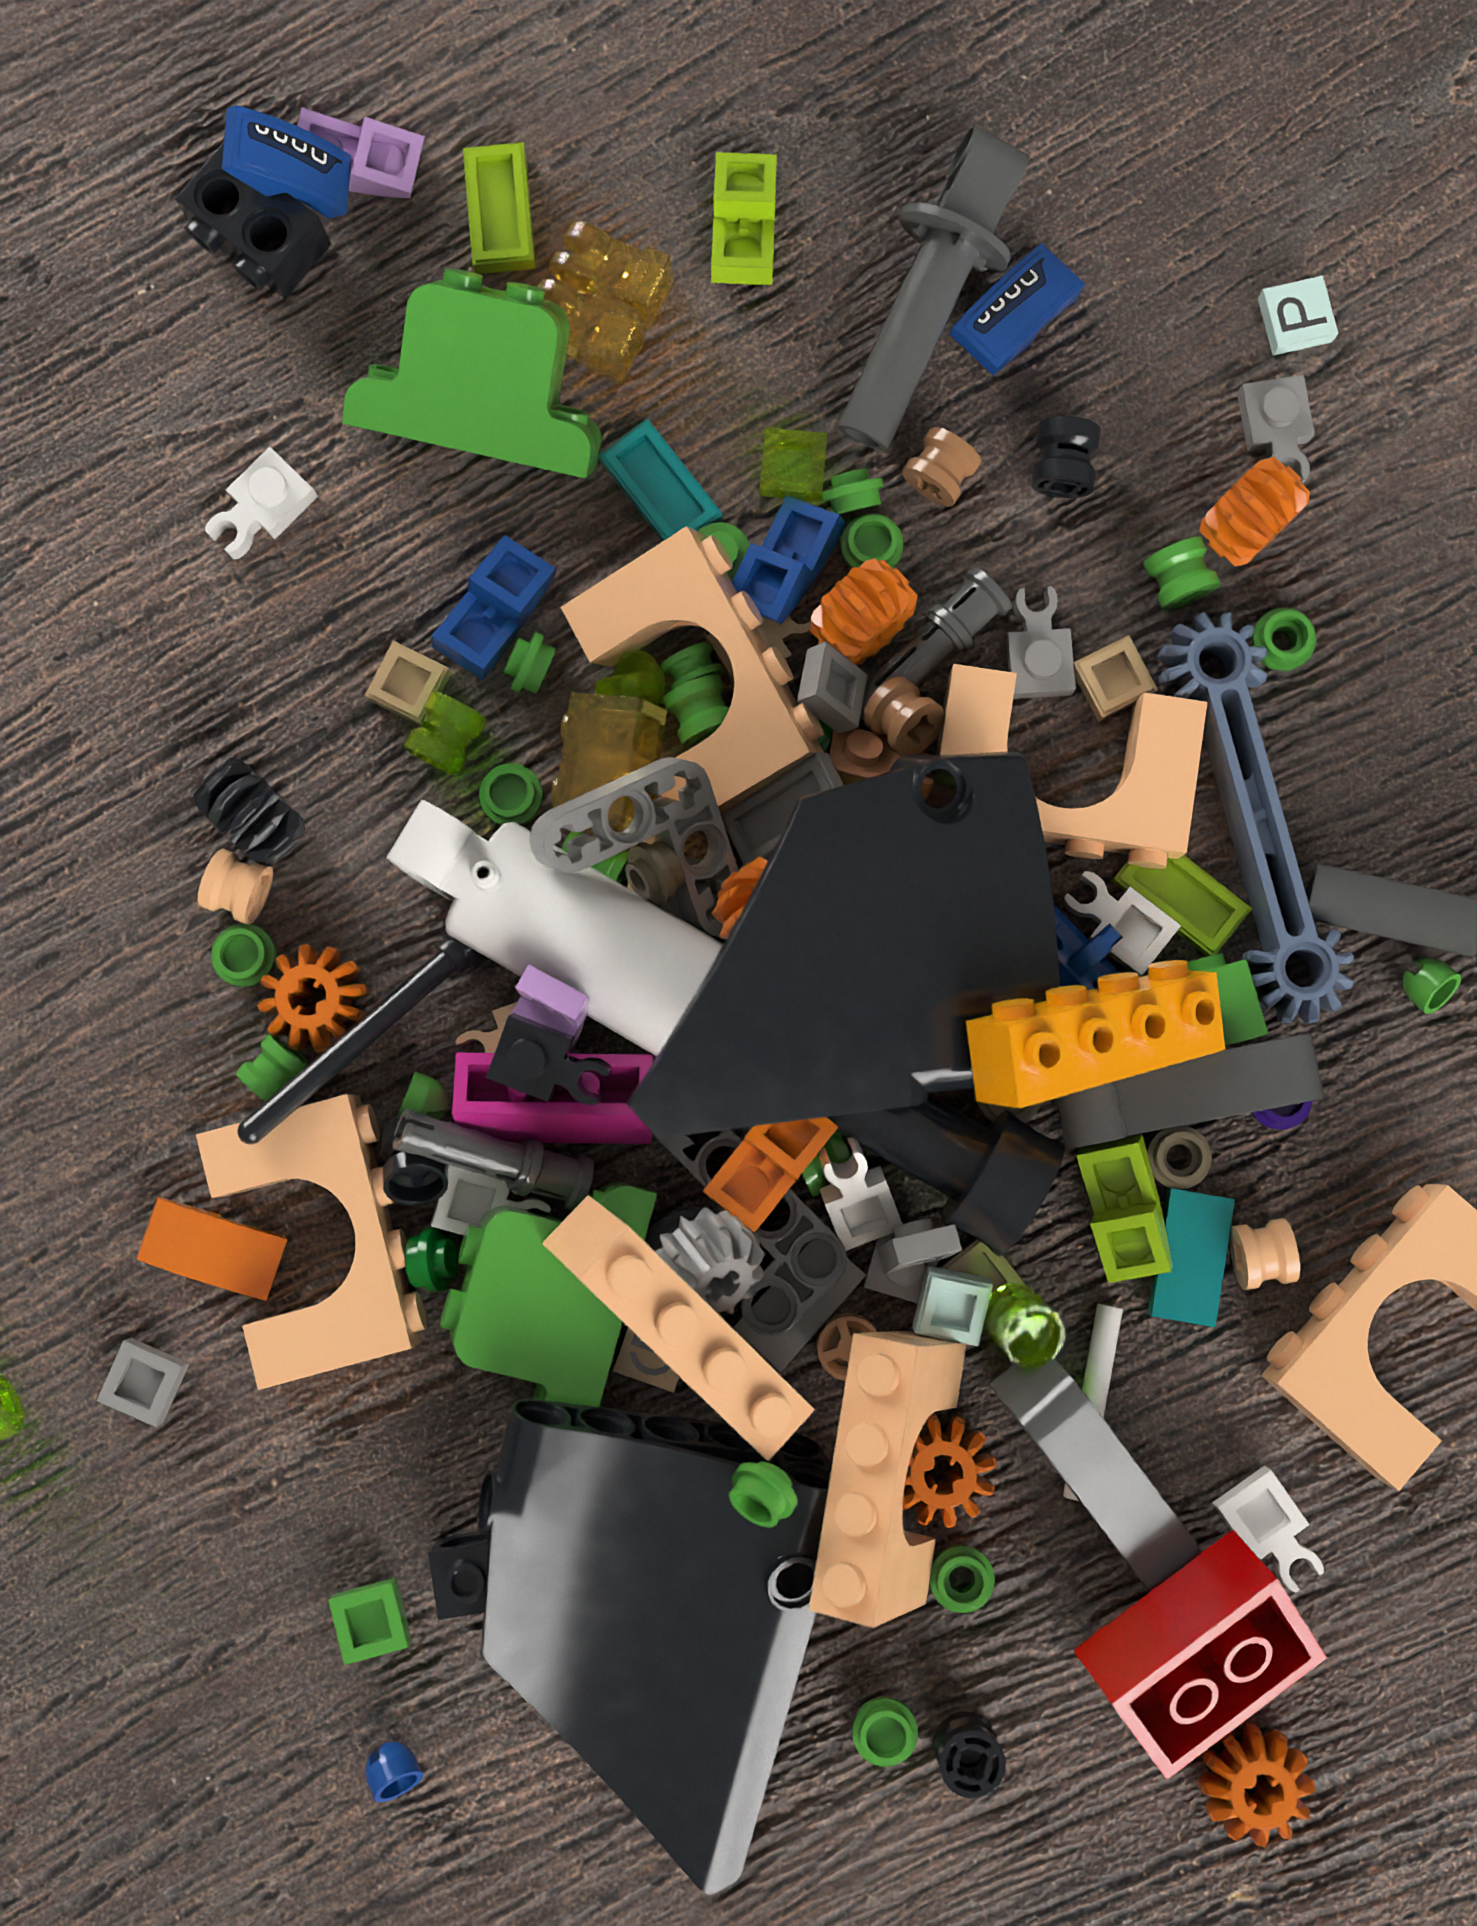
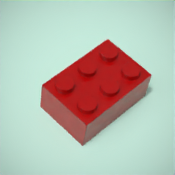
[1073,1529,1327,1780]

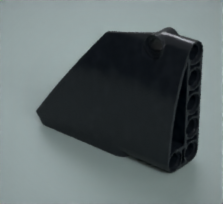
[626,751,1060,1138]

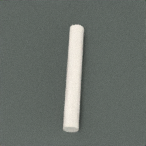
[1063,1303,1123,1501]

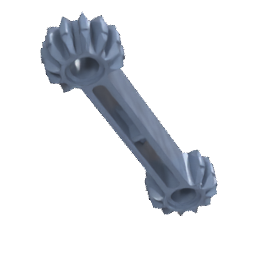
[1158,612,1355,1024]

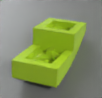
[711,152,777,285]
[1076,1134,1173,1283]

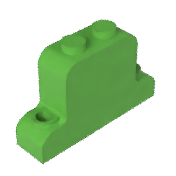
[342,268,602,479]
[440,1181,657,1407]

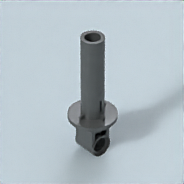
[837,124,1030,451]
[1306,863,1477,958]

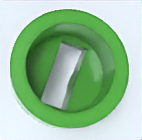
[1402,957,1461,1014]
[397,1071,449,1120]

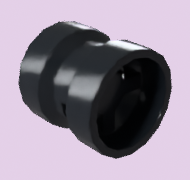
[1031,416,1101,498]
[381,1117,449,1205]
[933,1711,1006,1799]

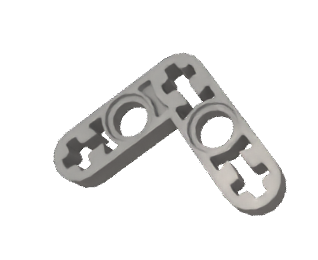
[529,757,738,937]

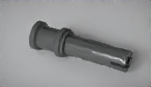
[859,567,1012,732]
[393,1108,594,1211]

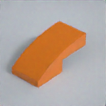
[703,1117,838,1233]
[136,1197,288,1301]

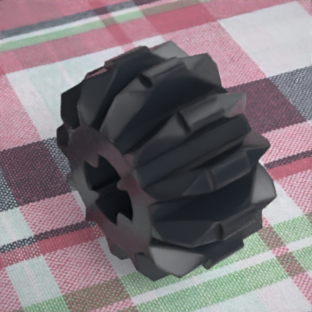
[193,757,305,866]

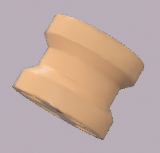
[197,848,273,925]
[1229,1218,1300,1290]

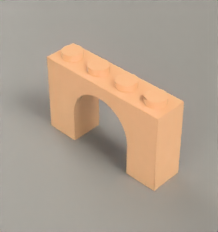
[560,526,824,814]
[930,664,1207,869]
[196,1094,427,1390]
[1261,1184,1477,1491]
[542,1195,815,1461]
[809,1331,967,1628]

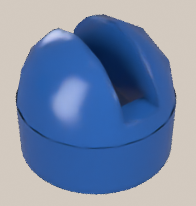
[365,1741,423,1802]

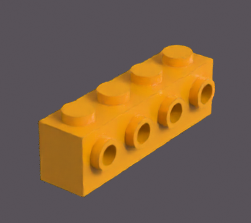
[966,960,1225,1108]

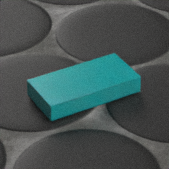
[598,418,723,542]
[1147,1188,1235,1328]

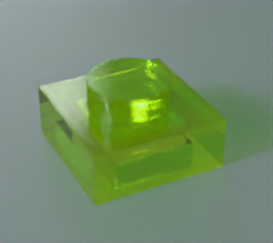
[759,427,827,501]

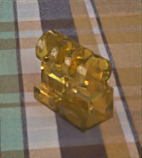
[538,221,675,386]

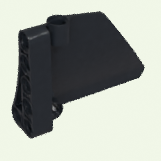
[477,1399,832,1895]

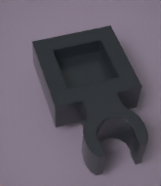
[486,1013,613,1105]

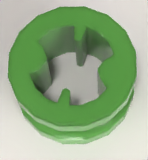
[660,642,724,691]

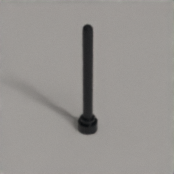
[237,929,489,1145]

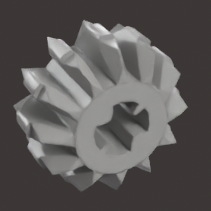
[655,1207,765,1315]

